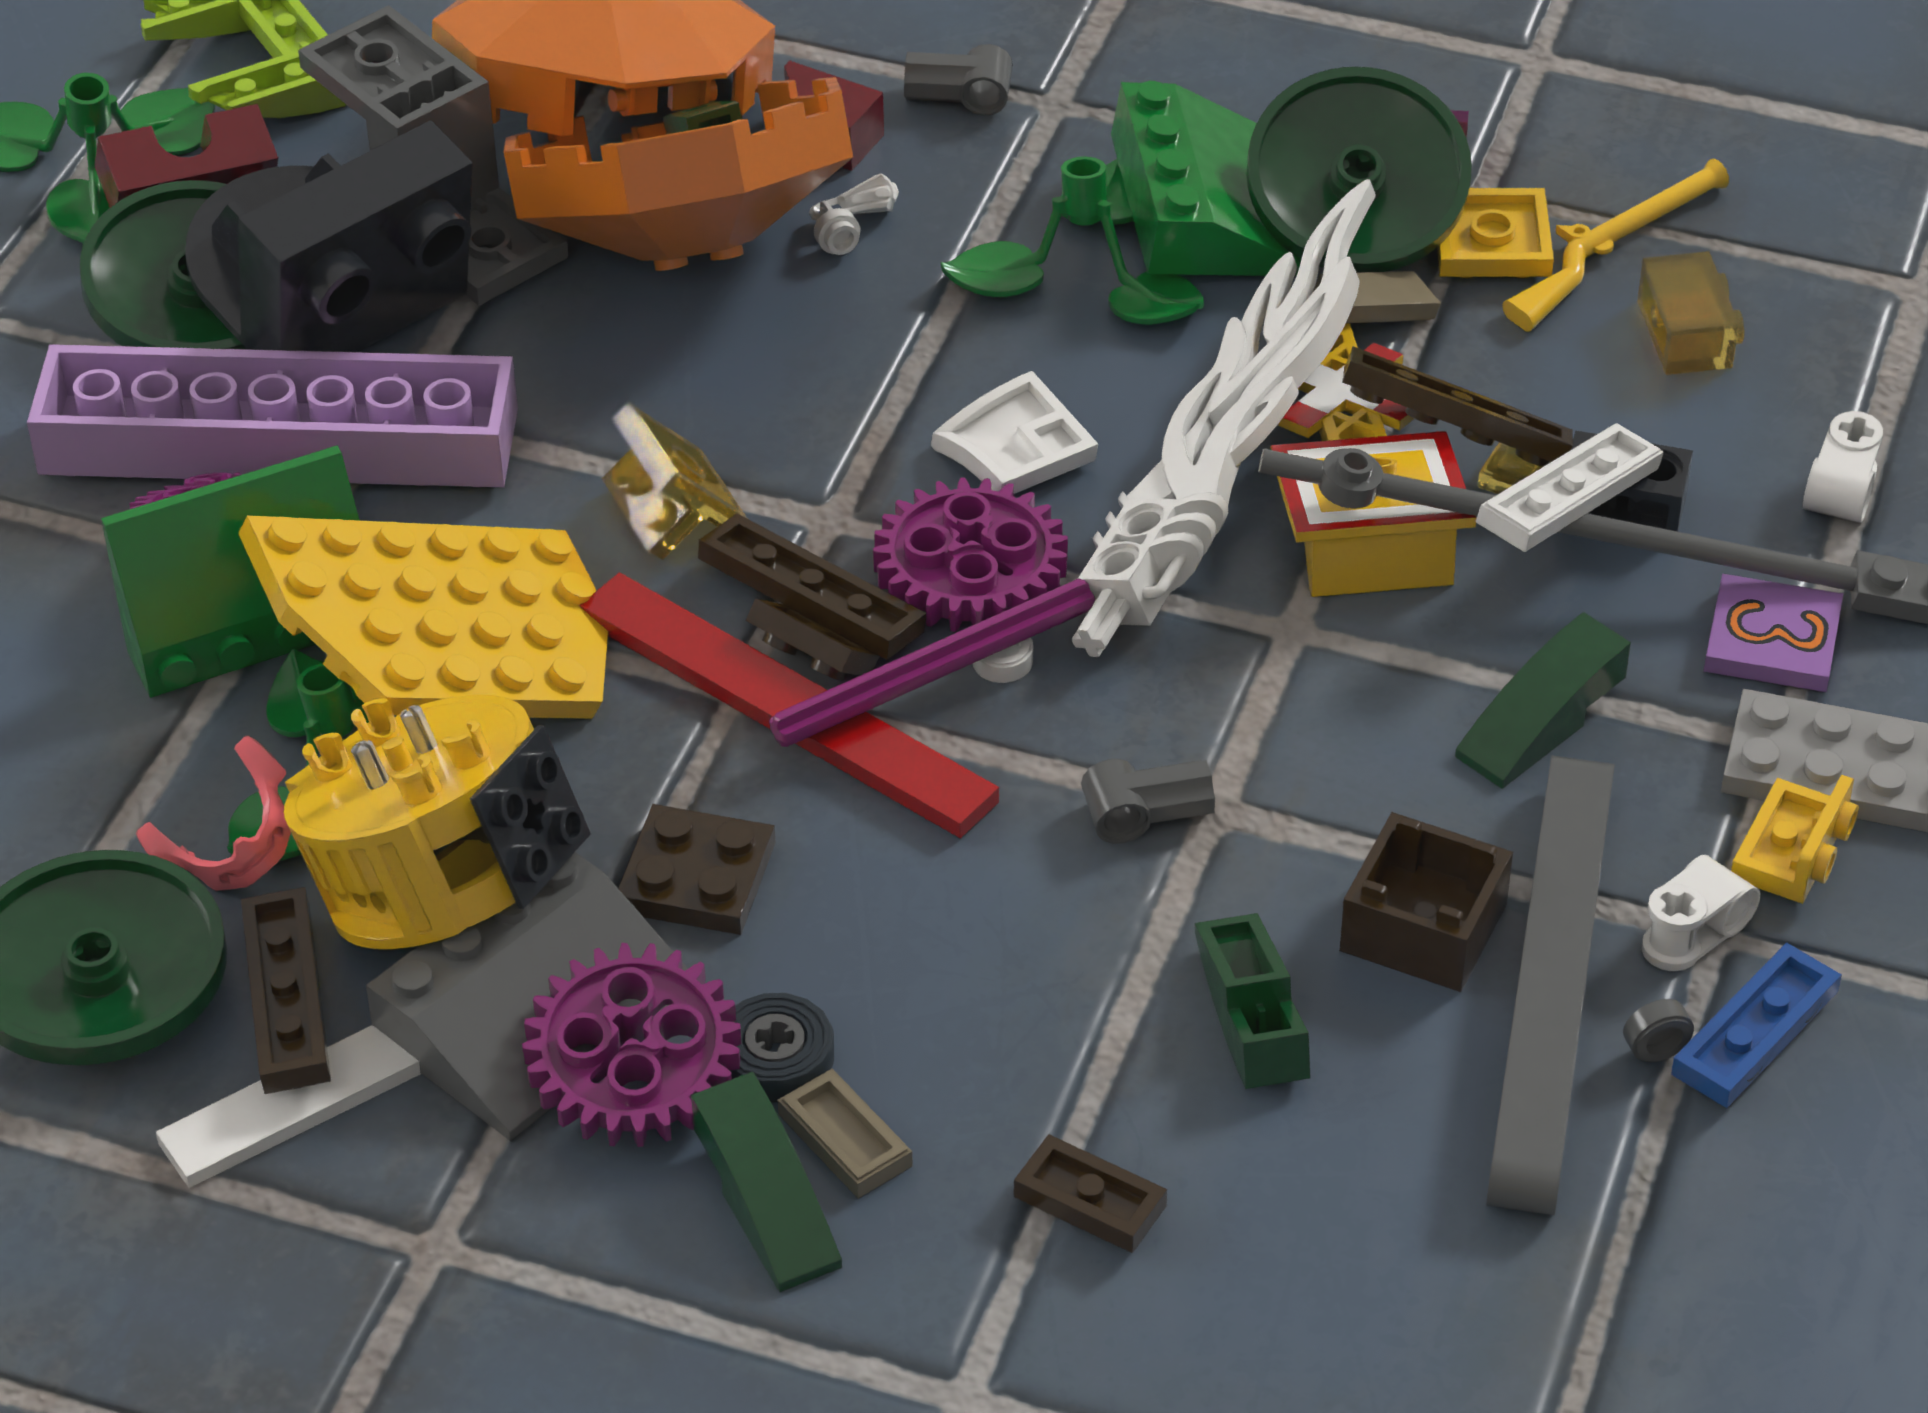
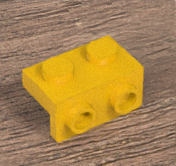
[1731,775,1859,904]

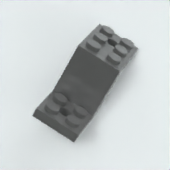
[298,5,568,306]

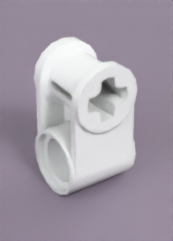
[1803,411,1883,523]
[1641,855,1760,971]

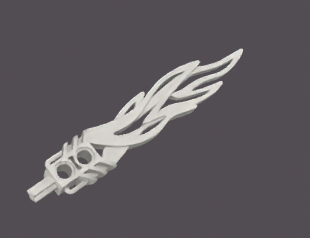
[1072,179,1376,657]

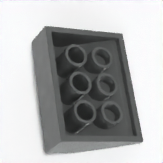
[366,852,688,1141]

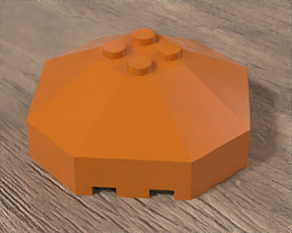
[432,0,775,136]
[503,77,853,271]

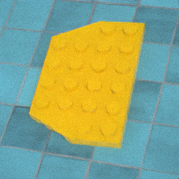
[238,515,608,719]

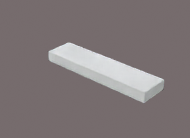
[1476,423,1664,552]
[156,1025,421,1188]

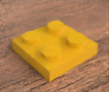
[1437,188,1554,278]

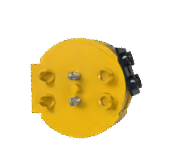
[284,695,591,949]

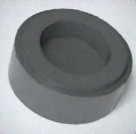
[1623,999,1694,1062]

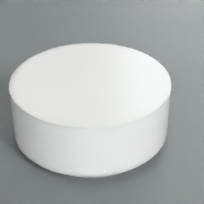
[972,637,1033,683]

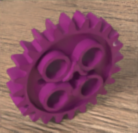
[873,477,1068,632]
[522,943,742,1147]

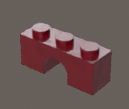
[95,104,279,207]

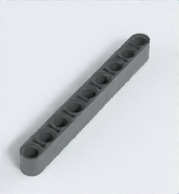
[1486,755,1615,1216]

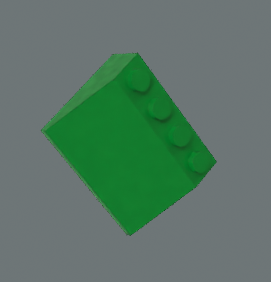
[1111,81,1301,276]
[101,445,360,698]

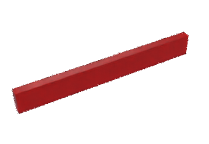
[579,572,999,839]

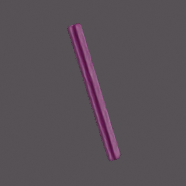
[769,578,1095,747]

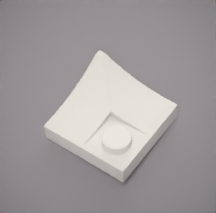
[931,371,1098,494]

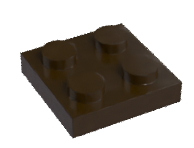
[618,804,776,935]

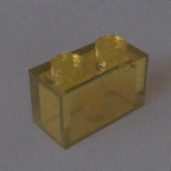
[1637,251,1744,375]

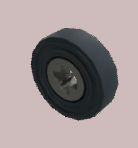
[730,993,834,1102]

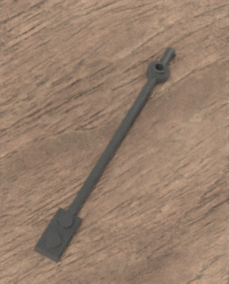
[1258,448,1928,624]

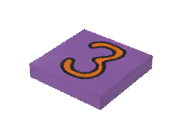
[1704,573,1843,692]

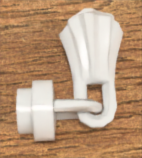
[809,174,899,255]

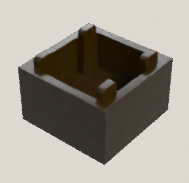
[1339,812,1513,992]

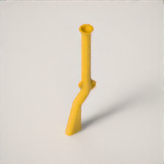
[1502,159,1729,332]

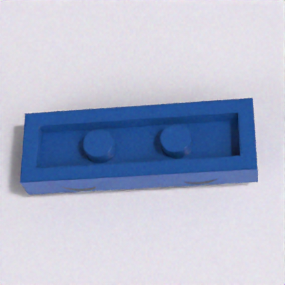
[1671,942,1842,1108]

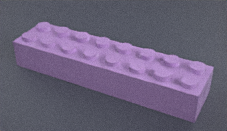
[27,344,518,487]

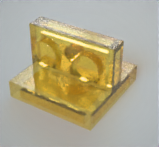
[602,402,748,560]

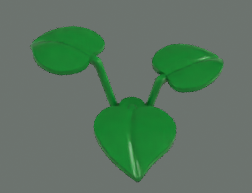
[0,73,216,243]
[941,156,1204,324]
[227,649,369,861]

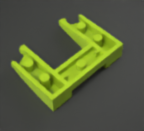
[141,0,347,118]

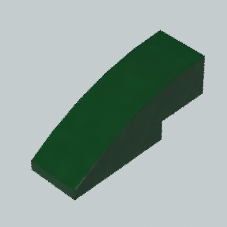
[1455,612,1631,789]
[1194,913,1311,1089]
[691,1072,842,1293]

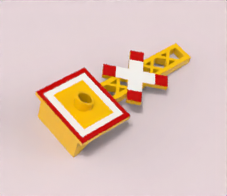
[1271,323,1477,597]

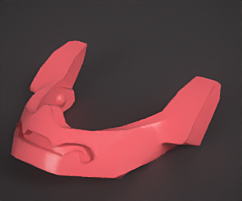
[136,736,291,891]

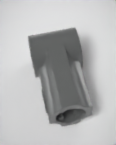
[904,44,1013,116]
[1081,759,1215,844]

